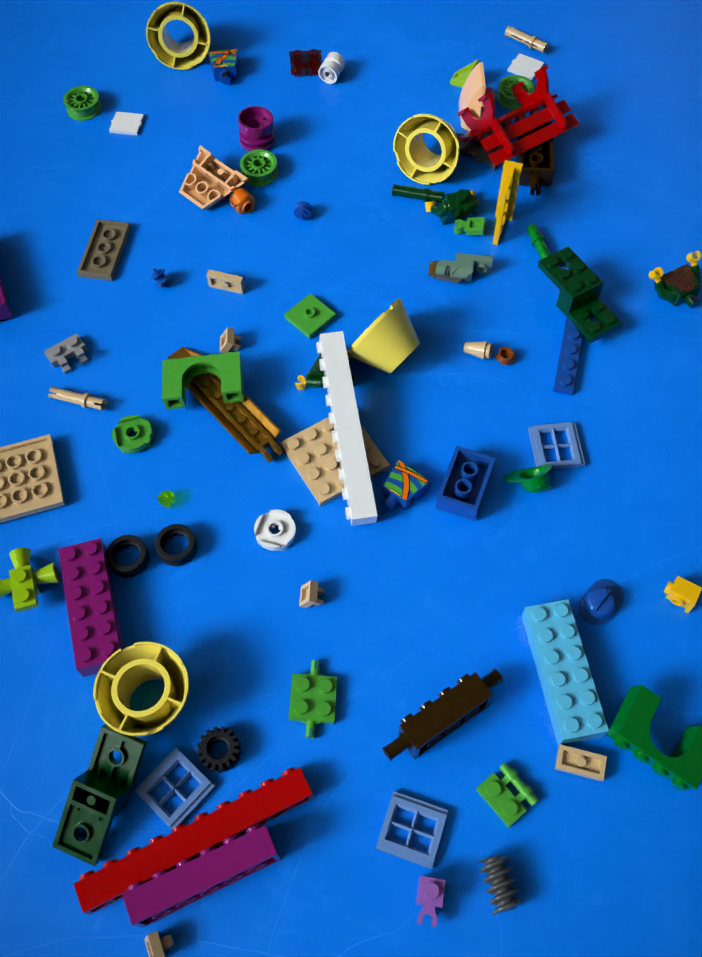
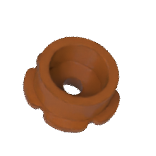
[496,347,515,365]

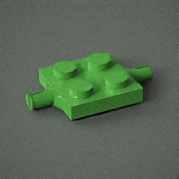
[288,660,337,739]

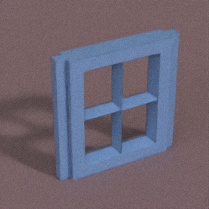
[528,422,585,470]
[134,748,215,829]
[376,791,449,869]

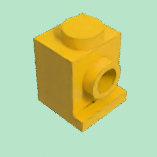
[663,576,702,613]

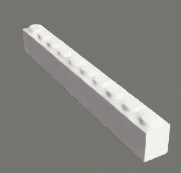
[316,331,378,526]

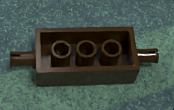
[516,114,555,196]
[382,669,503,761]

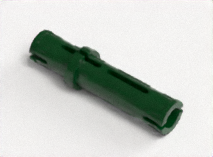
[392,184,444,203]

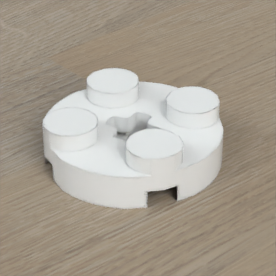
[254,509,296,551]

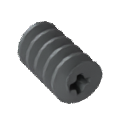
[478,855,522,915]

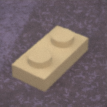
[206,270,245,294]
[555,744,607,782]

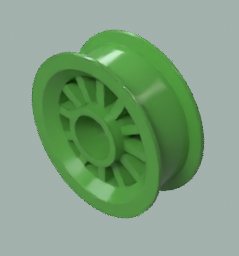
[497,75,534,110]
[63,86,102,121]
[240,149,278,186]

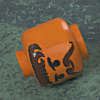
[229,188,255,214]

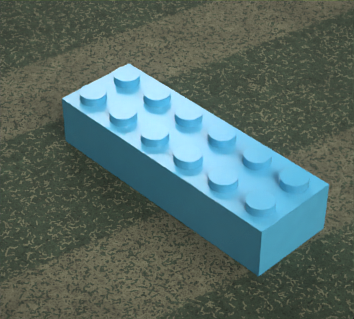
[522,599,609,746]

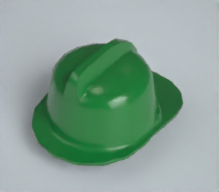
[504,464,552,493]

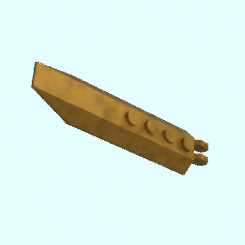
[168,347,283,463]

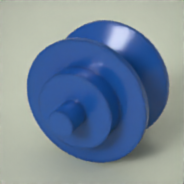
[294,201,312,220]
[150,268,170,288]

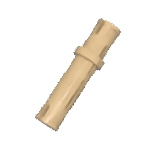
[505,26,549,54]
[48,386,107,411]

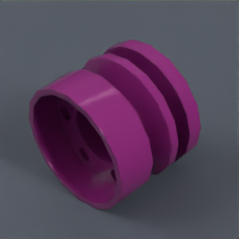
[238,106,274,151]

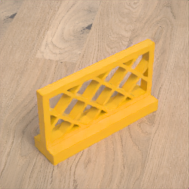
[492,160,523,245]

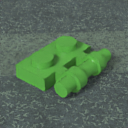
[476,762,539,828]

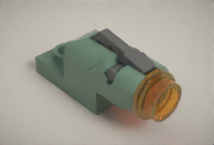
[428,253,493,284]

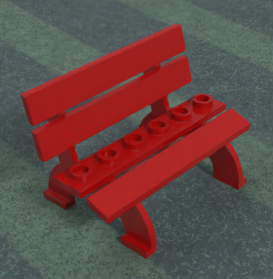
[457,65,580,166]

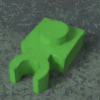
[454,217,486,235]

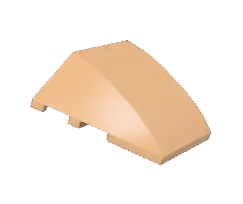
[459,62,486,132]
[179,146,249,210]

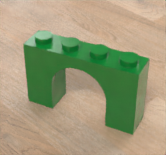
[607,685,702,791]

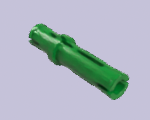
[526,224,551,260]

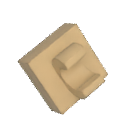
[220,327,241,353]
[299,580,325,609]
[144,931,174,957]

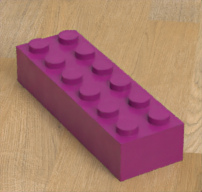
[58,538,124,677]
[122,824,281,928]

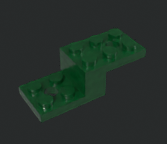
[537,246,622,343]
[52,724,148,866]

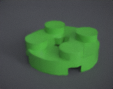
[112,415,153,453]

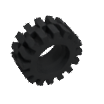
[197,726,241,773]

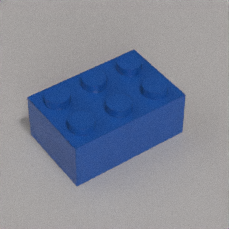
[436,446,496,521]

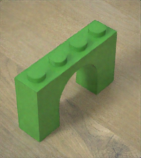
[162,352,244,410]

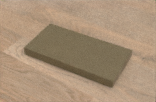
[77,219,132,281]

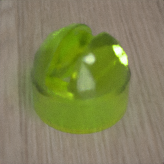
[157,490,175,508]

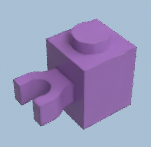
[416,876,445,927]

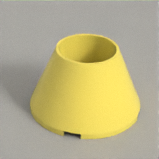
[146,1,210,70]
[393,114,459,185]
[347,298,420,374]
[93,642,189,736]

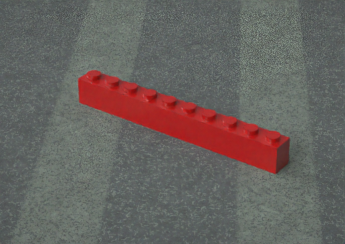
[73,767,314,915]

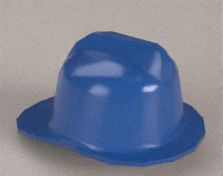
[579,579,624,625]

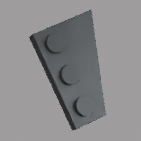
[456,133,502,170]

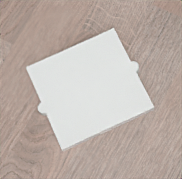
[508,53,544,80]
[109,112,144,135]

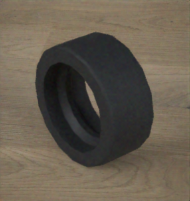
[155,524,197,566]
[106,535,149,578]

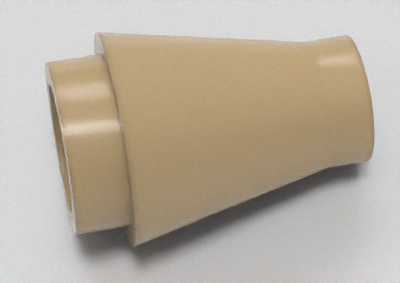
[464,341,493,360]

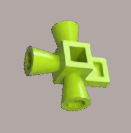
[0,548,60,613]

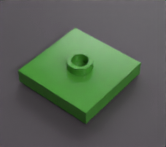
[284,293,336,339]

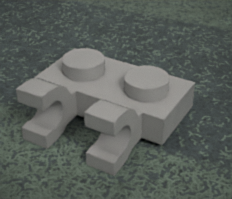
[43,333,89,374]

